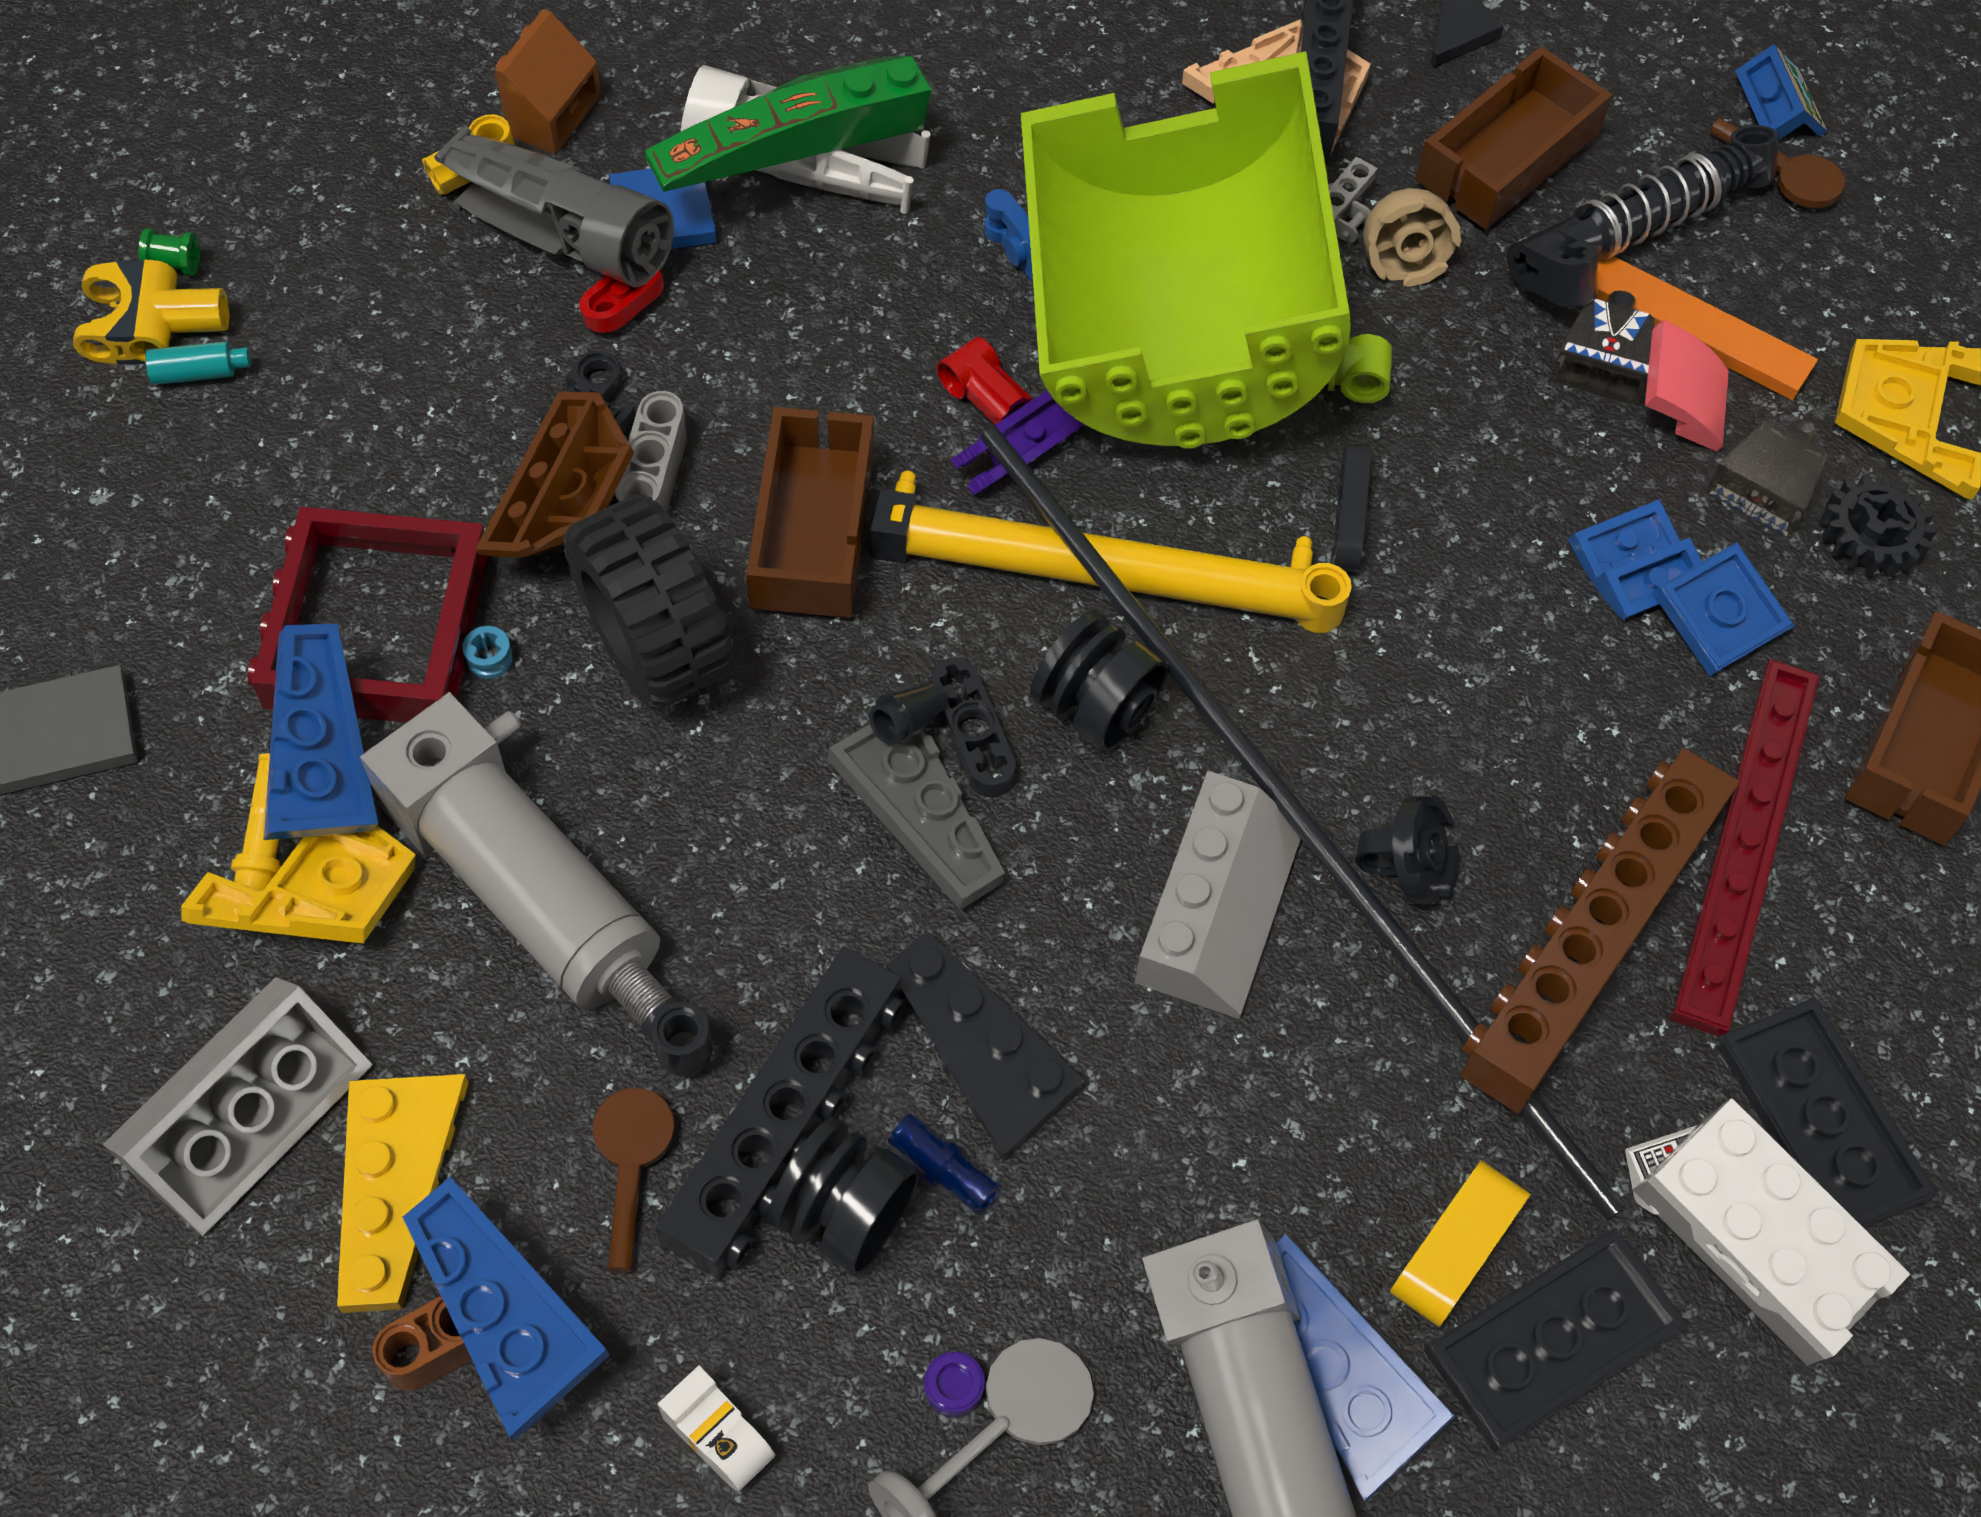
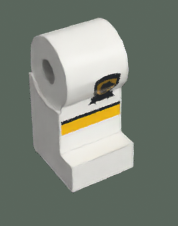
[657,1365,775,1492]

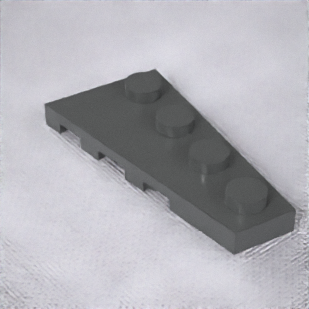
[827,724,1005,910]

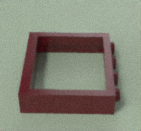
[248,507,490,723]

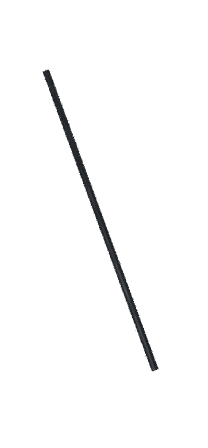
[981,426,1626,1220]

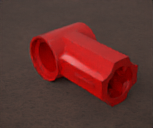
[936,337,1032,424]

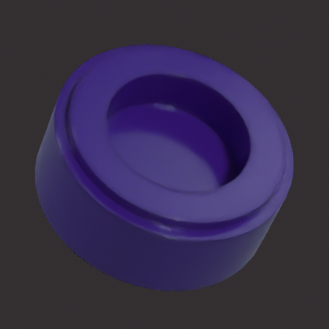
[924,1352,985,1417]

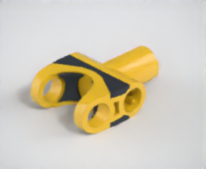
[73,260,230,365]

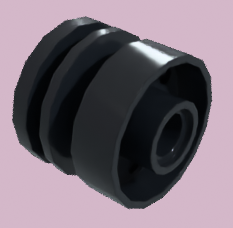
[1030,610,1170,752]

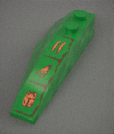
[645,56,932,192]

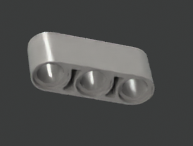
[615,391,687,513]

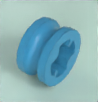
[462,626,513,679]

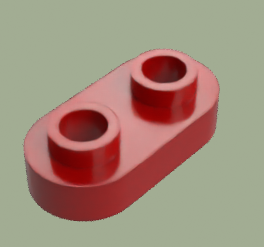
[579,269,664,333]

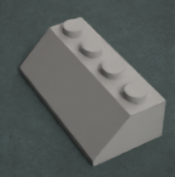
[1134,771,1301,1019]
[102,977,373,1236]

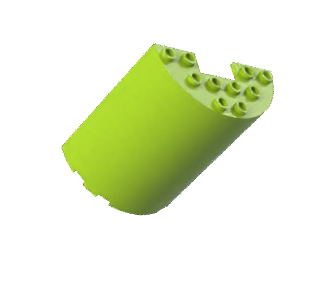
[1021,51,1351,448]

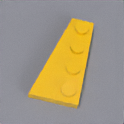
[337,1074,469,1313]

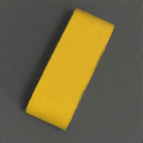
[1389,1160,1531,1328]

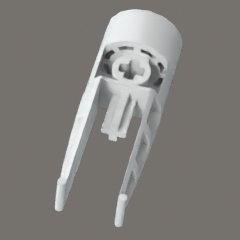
[681,65,930,214]

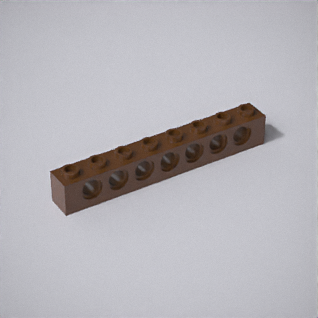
[1460,747,1740,1115]

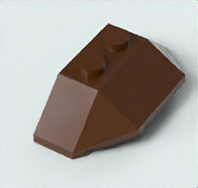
[475,391,635,558]

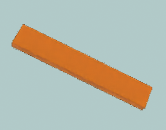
[1596,256,1818,401]

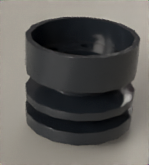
[767,1117,919,1277]

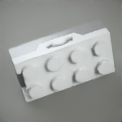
[1633,1098,1910,1366]

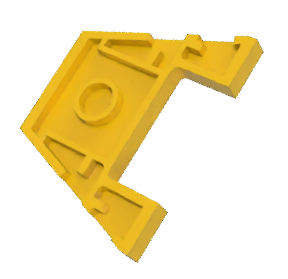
[1834,339,1981,500]
[181,826,416,943]

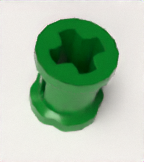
[138,228,200,276]

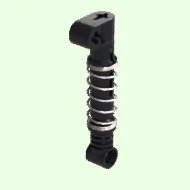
[1507,125,1779,307]

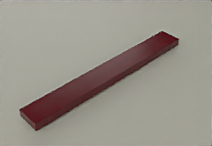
[1670,659,1820,1037]

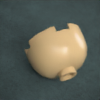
[1363,188,1461,287]

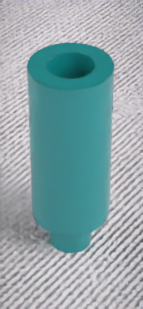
[146,341,251,385]

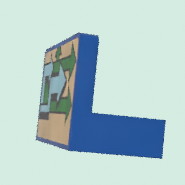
[1735,44,1827,140]

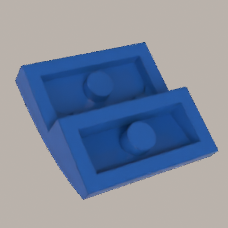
[1568,499,1702,620]

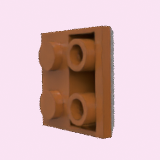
[495,9,602,155]

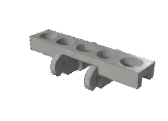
[1328,157,1378,243]

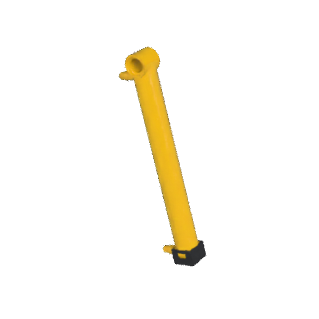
[871,470,1352,633]

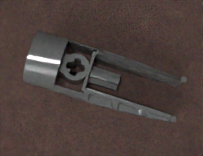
[434,126,674,287]

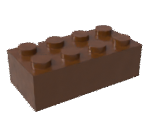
[1415,46,1613,230]
[746,407,875,618]
[1844,611,1981,846]

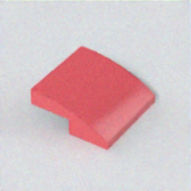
[1645,319,1729,452]

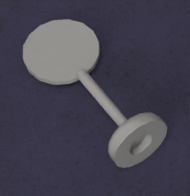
[868,1338,1094,1517]

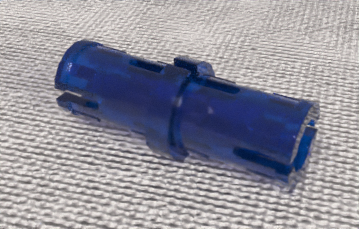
[888,1114,1000,1215]

